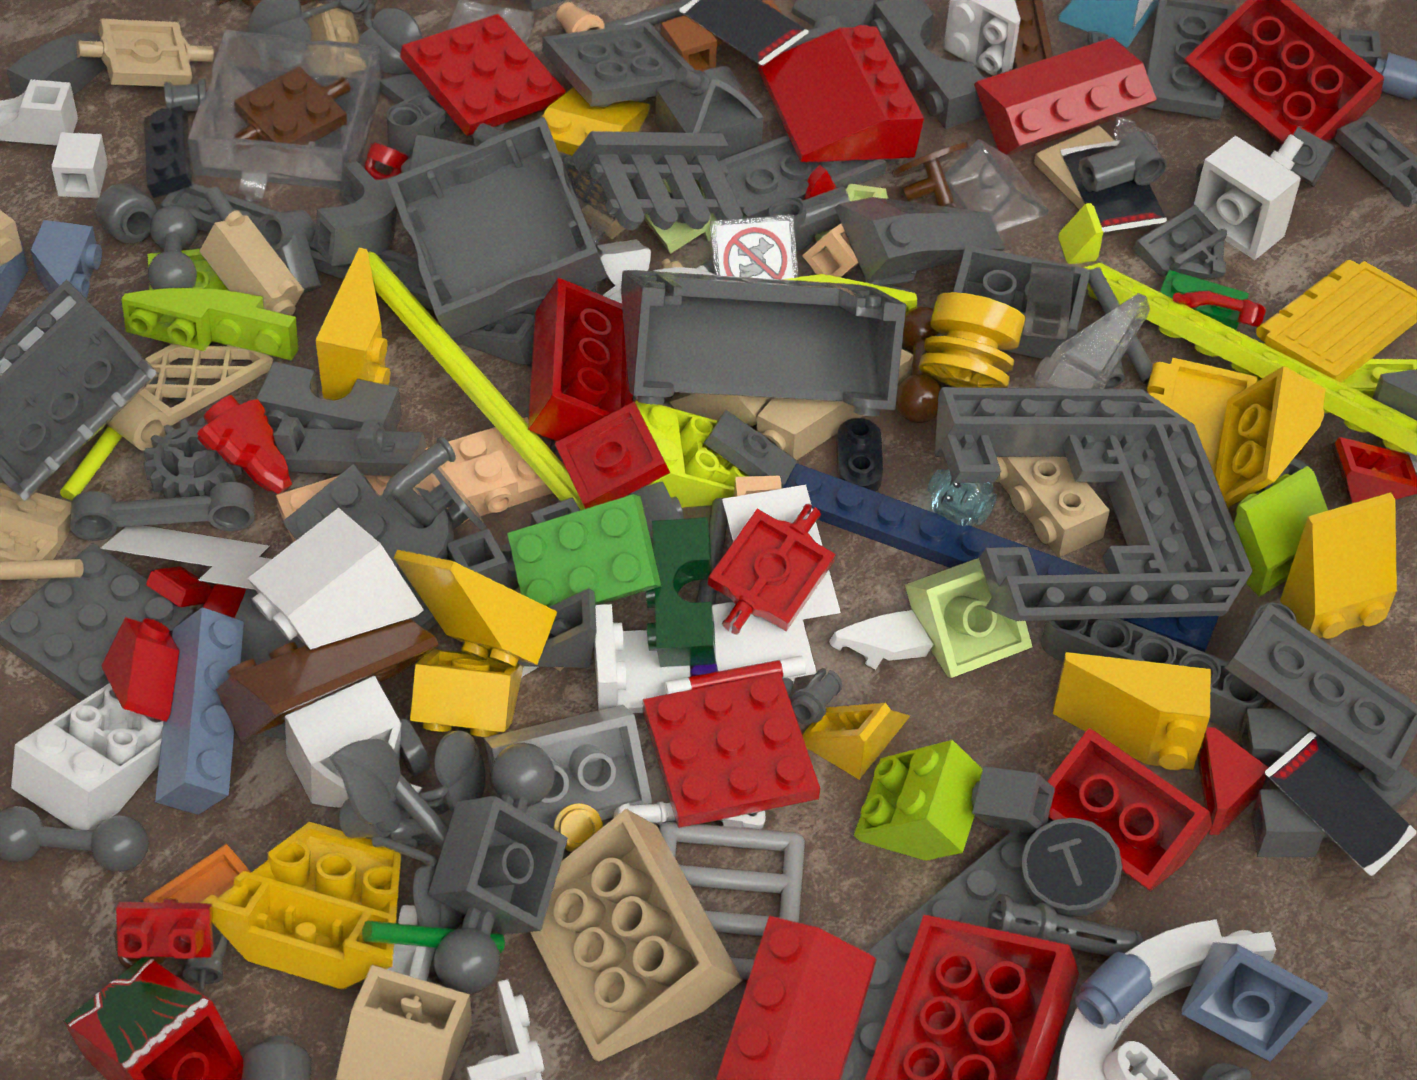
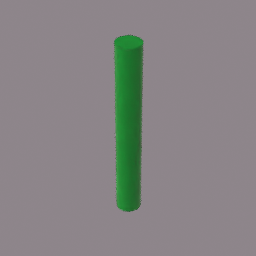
[362,921,505,954]

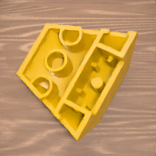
[201,822,401,989]

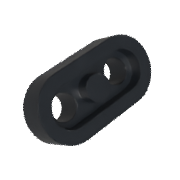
[837,418,883,492]

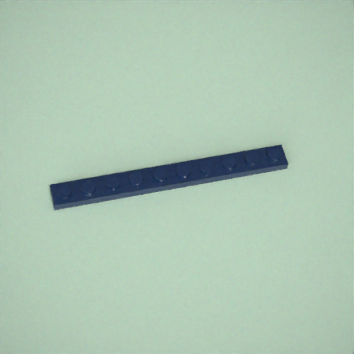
[782,463,1219,653]

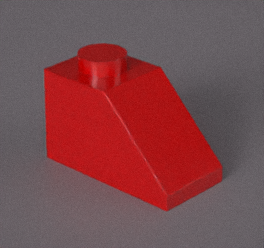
[101,617,179,722]

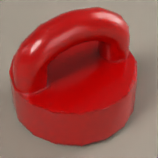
[364,142,409,180]

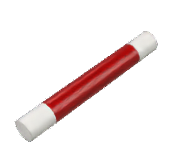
[664,656,806,694]

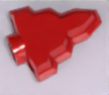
[197,395,292,494]

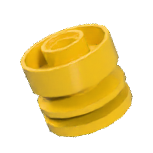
[919,292,1025,388]

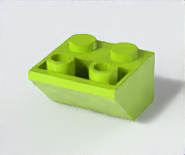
[1234,466,1328,597]
[854,740,983,861]

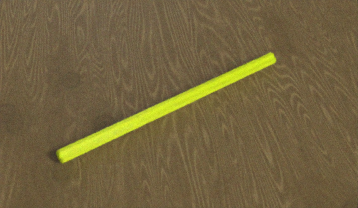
[368,252,585,511]

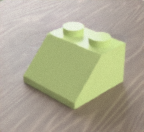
[905,558,1032,678]

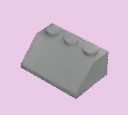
[484,704,652,829]

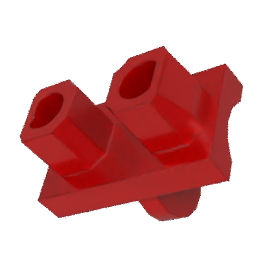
[116,898,214,959]

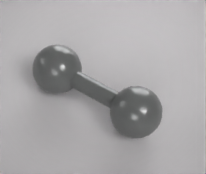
[148,205,198,290]
[0,806,149,872]

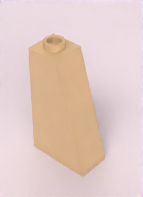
[757,349,913,460]

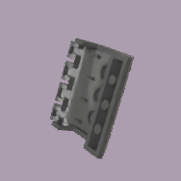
[0,279,159,501]

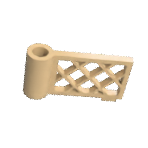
[107,344,273,450]

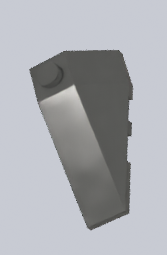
[835,197,1005,282]

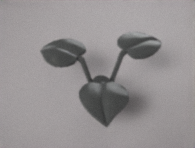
[248,0,422,74]
[329,731,486,954]

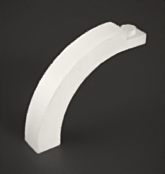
[1054,919,1276,1080]

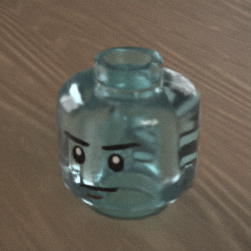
[927,468,997,526]

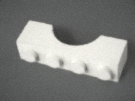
[0,79,78,145]

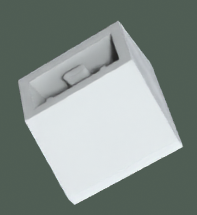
[944,0,1020,76]

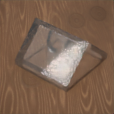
[944,139,1048,231]

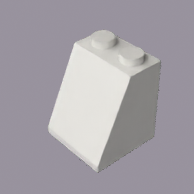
[248,508,424,649]

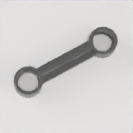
[70,482,254,541]

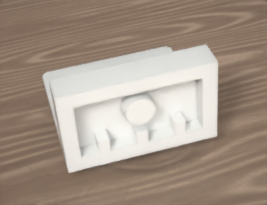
[594,604,691,713]
[467,979,544,1080]

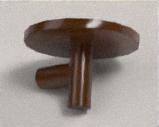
[892,142,969,207]

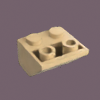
[336,965,472,1080]

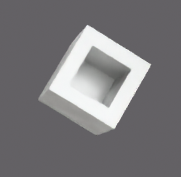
[52,132,108,198]

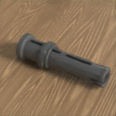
[987,894,1142,957]

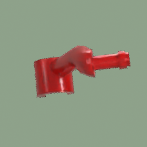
[1173,291,1266,327]

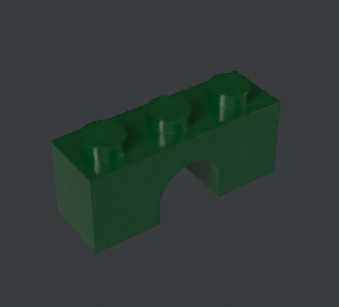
[646,517,716,667]

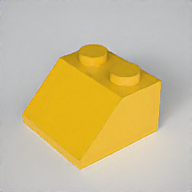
[410,649,523,737]

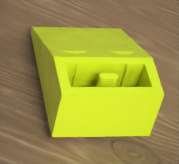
[635,400,750,508]

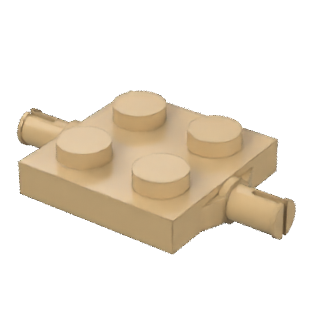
[76,19,214,86]

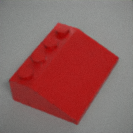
[1184,0,1385,145]
[758,25,924,162]
[865,915,1079,1080]

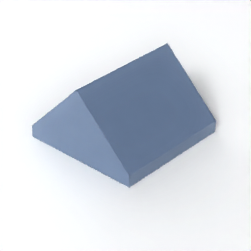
[1181,942,1328,1062]

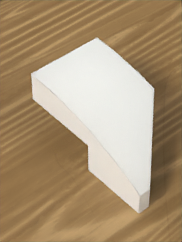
[829,610,934,670]

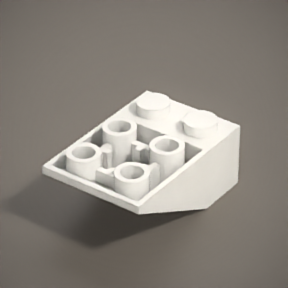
[11,683,163,831]

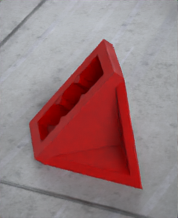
[1331,437,1417,504]

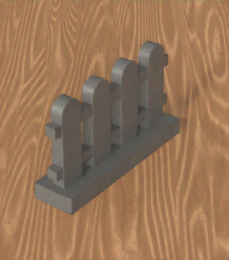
[571,131,745,230]

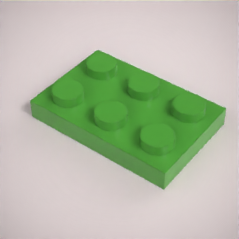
[508,494,661,607]

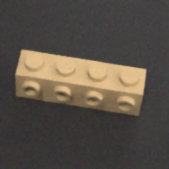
[995,457,1110,557]

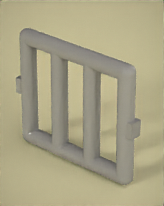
[659,820,805,979]

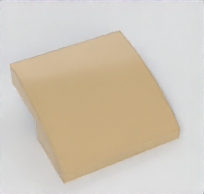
[0,483,71,581]

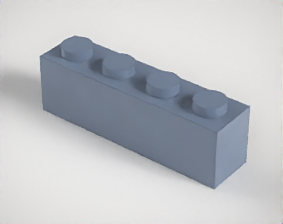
[155,607,244,815]

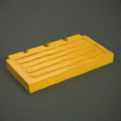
[1256,260,1417,382]
[1147,357,1258,508]

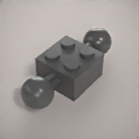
[428,743,568,994]

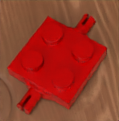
[707,504,836,635]

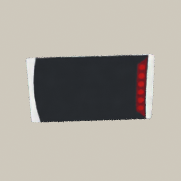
[679,0,809,65]
[1060,140,1167,232]
[1265,732,1417,876]

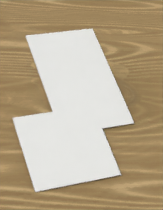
[712,485,841,678]
[101,526,271,590]

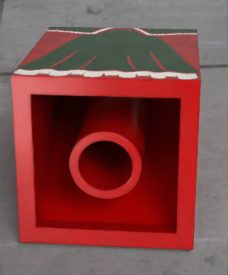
[63,957,244,1080]

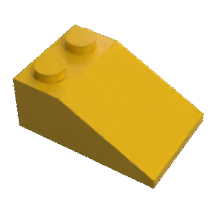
[542,87,650,156]
[315,248,391,400]
[1215,366,1326,508]
[1280,492,1397,639]
[394,549,557,667]
[1053,652,1211,770]

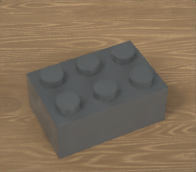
[953,244,1091,364]

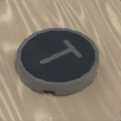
[1021,818,1122,917]

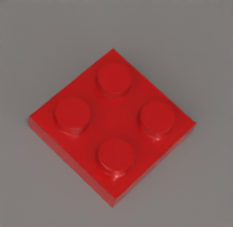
[555,401,671,509]

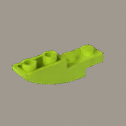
[121,288,298,361]

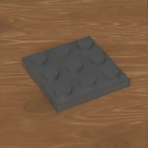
[542,22,695,107]
[0,543,194,701]

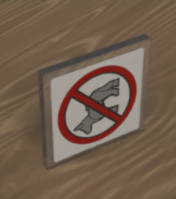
[710,215,798,279]

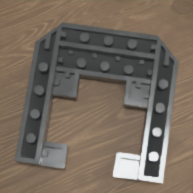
[935,387,1253,621]

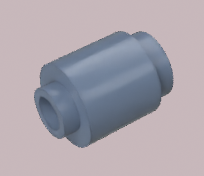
[1374,52,1417,101]
[1075,952,1153,1029]

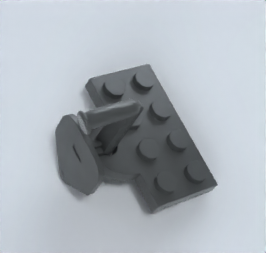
[282,437,487,631]

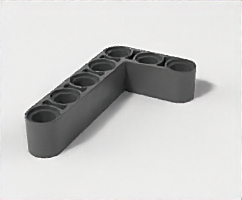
[1041,602,1296,731]

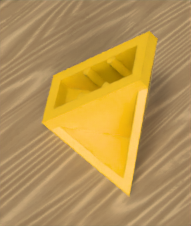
[802,703,910,780]

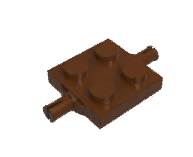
[229,66,351,159]

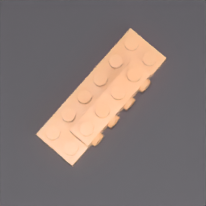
[276,417,553,542]

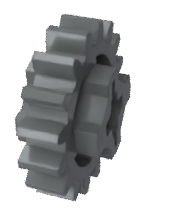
[143,418,243,498]

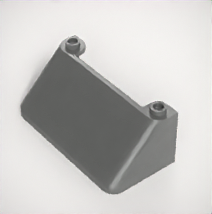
[621,270,906,416]

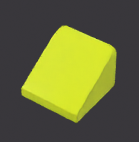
[1058,203,1103,264]

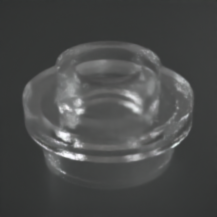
[239,163,269,203]

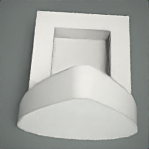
[596,239,651,286]

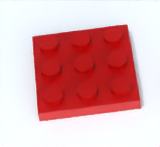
[400,13,566,136]
[642,672,821,828]

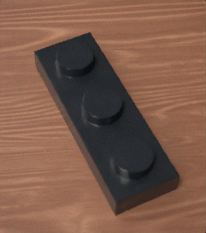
[144,105,192,198]

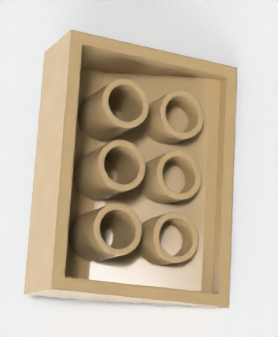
[530,809,743,1061]

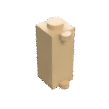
[200,210,304,316]

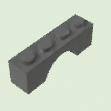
[870,0,986,129]

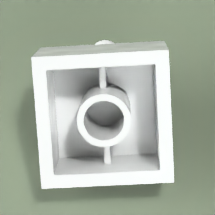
[1194,134,1304,260]
[285,676,422,808]

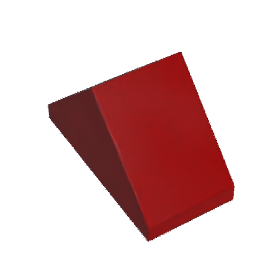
[1198,727,1269,835]

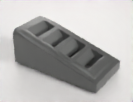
[453,313,535,365]

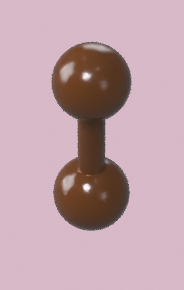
[896,306,942,423]

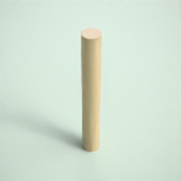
[0,559,84,580]

